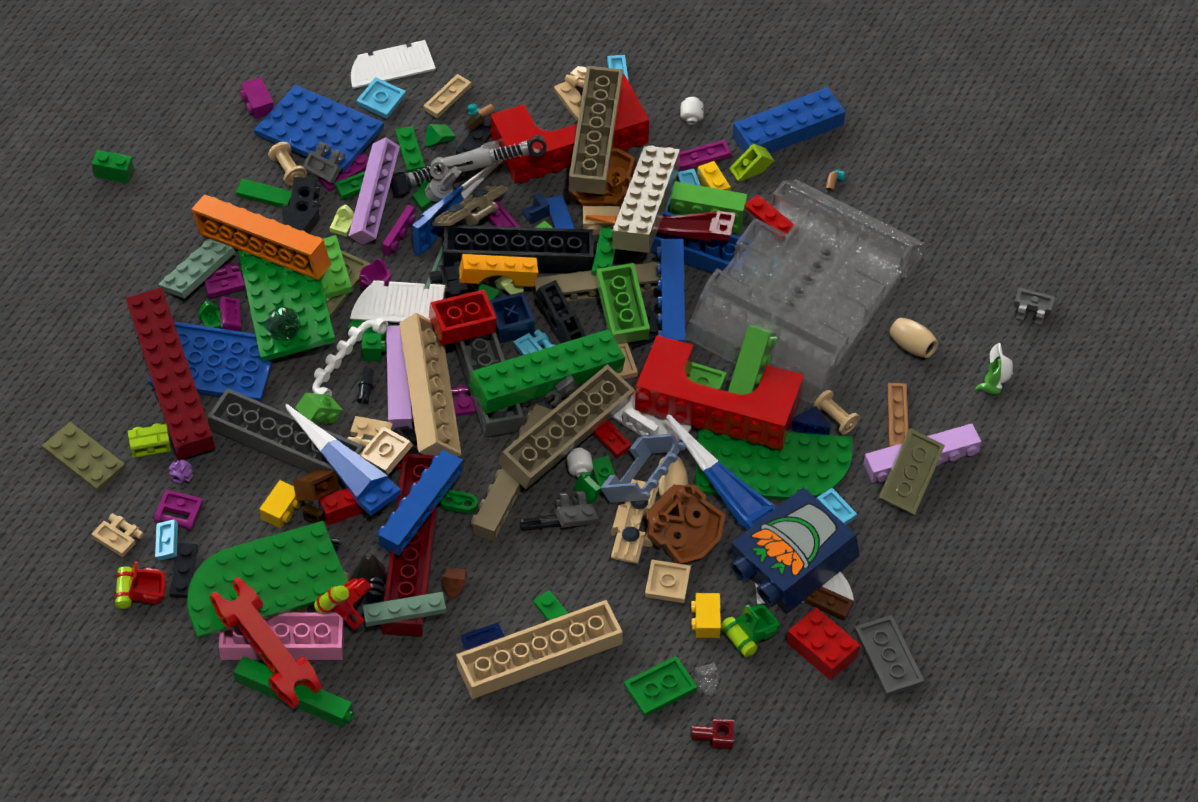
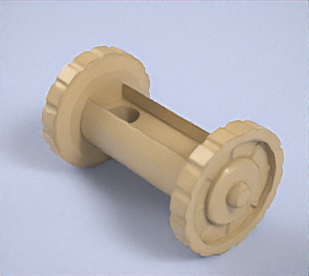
[268,142,307,186]
[813,390,860,435]

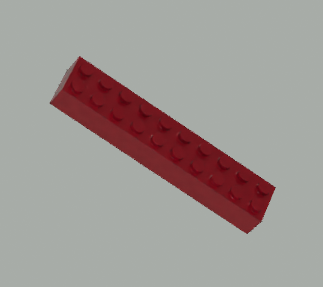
[125,287,216,460]
[382,454,439,637]

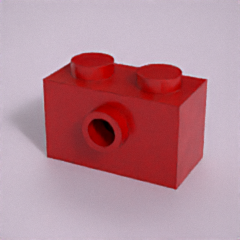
[319,489,364,526]

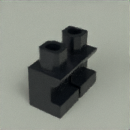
[430,261,468,299]

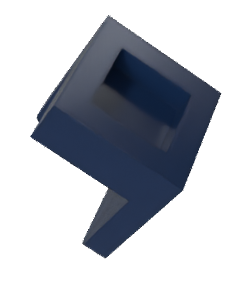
[522,193,550,224]

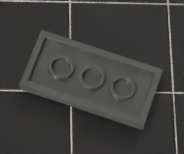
[854,615,924,697]

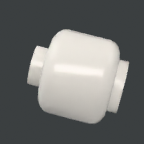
[680,97,704,125]
[566,448,593,477]

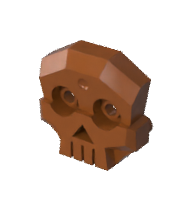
[569,148,637,208]
[645,484,726,564]

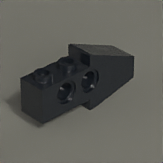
[282,177,320,234]
[535,280,586,343]

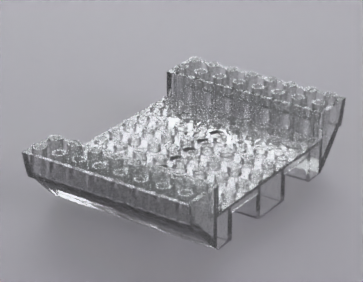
[685,179,924,405]

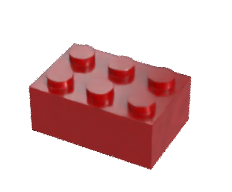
[429,290,497,345]
[787,607,860,681]

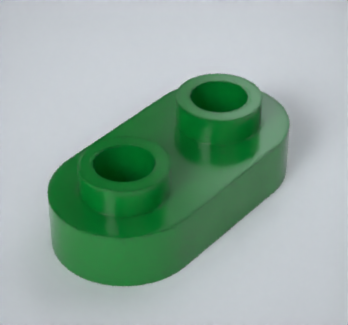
[439,490,478,514]

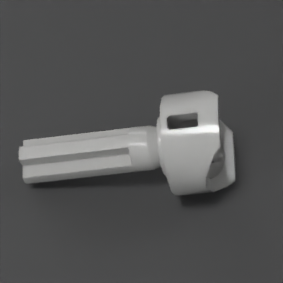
[425,167,461,202]

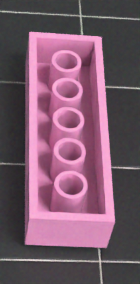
[219,613,344,660]

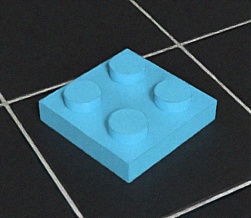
[356,77,406,119]

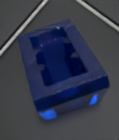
[791,406,831,435]

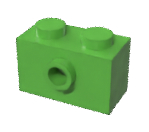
[295,393,343,424]

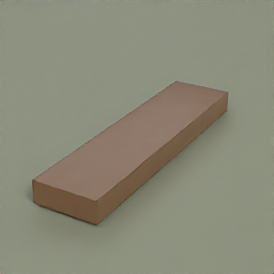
[887,383,908,447]

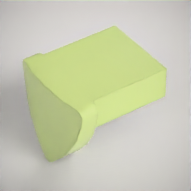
[330,205,354,237]
[494,276,524,295]

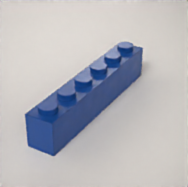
[657,239,685,343]
[377,450,463,556]

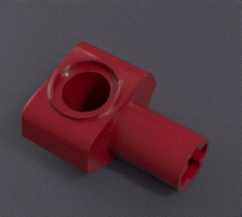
[691,718,734,748]

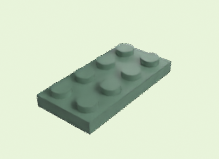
[158,239,236,298]

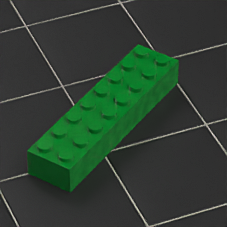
[469,329,626,414]

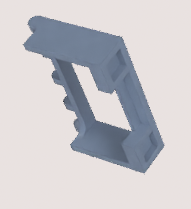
[601,434,687,503]

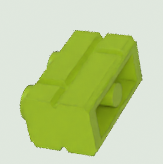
[128,423,171,458]

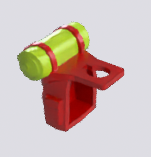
[114,561,165,610]
[314,578,372,629]

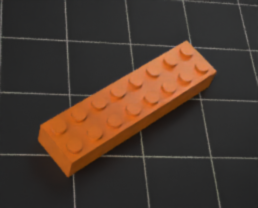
[191,194,331,280]

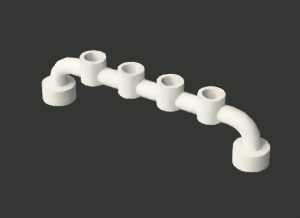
[312,318,388,396]

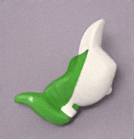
[975,343,1013,395]

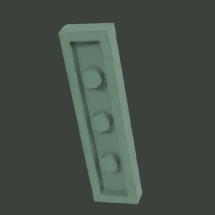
[362,592,446,627]

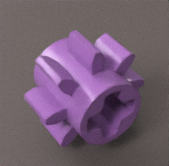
[168,460,193,484]

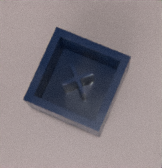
[489,292,535,343]

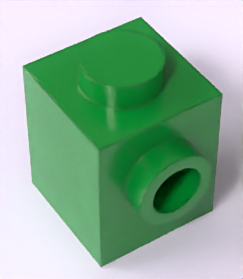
[362,333,386,361]

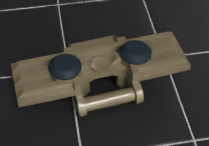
[432,185,508,226]

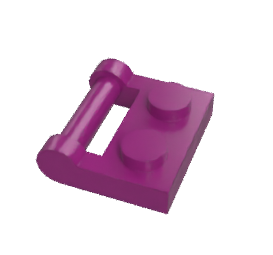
[154,489,203,531]

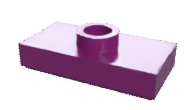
[220,296,241,331]

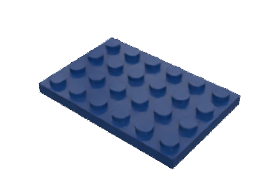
[254,85,384,173]
[148,321,274,402]

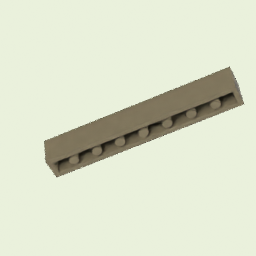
[534,262,685,307]
[471,404,552,541]

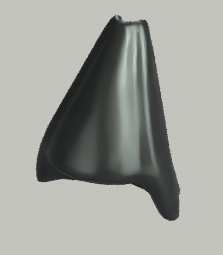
[350,553,388,583]

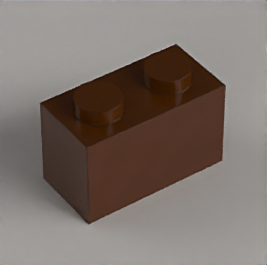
[293,470,339,501]

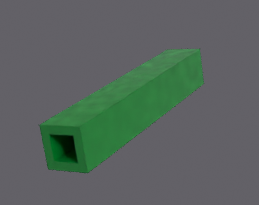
[234,656,354,728]

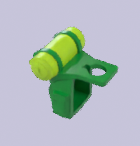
[721,604,780,658]

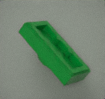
[592,456,615,495]

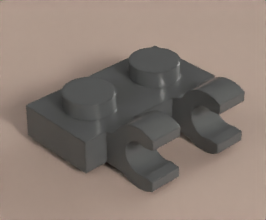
[303,141,345,184]
[1014,288,1055,326]
[546,375,581,407]
[555,491,599,528]

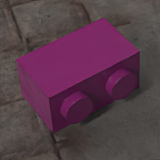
[239,77,274,120]

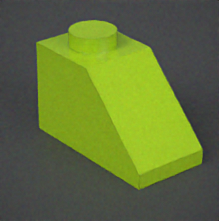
[729,143,774,181]

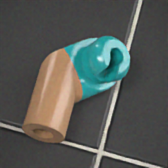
[467,104,495,116]
[825,169,845,191]

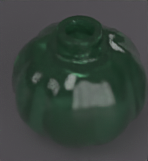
[265,306,301,341]

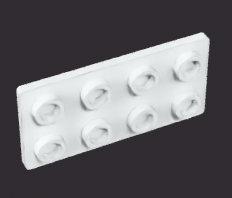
[612,391,691,453]

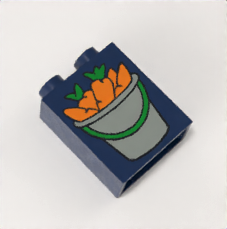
[730,487,859,613]

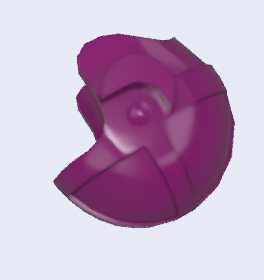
[359,259,391,289]

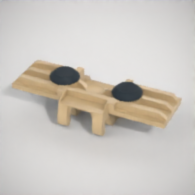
[611,479,658,564]

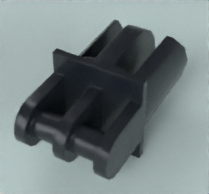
[363,577,385,605]

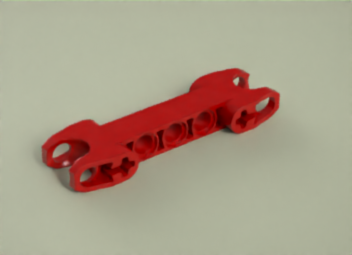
[209,577,322,709]

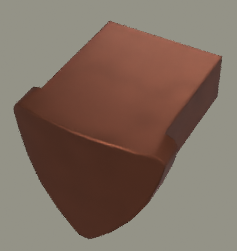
[442,567,467,598]

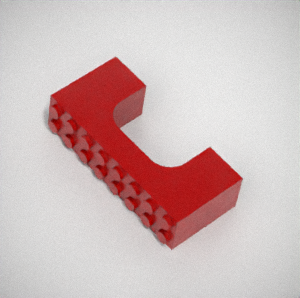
[491,74,650,184]
[635,335,804,450]

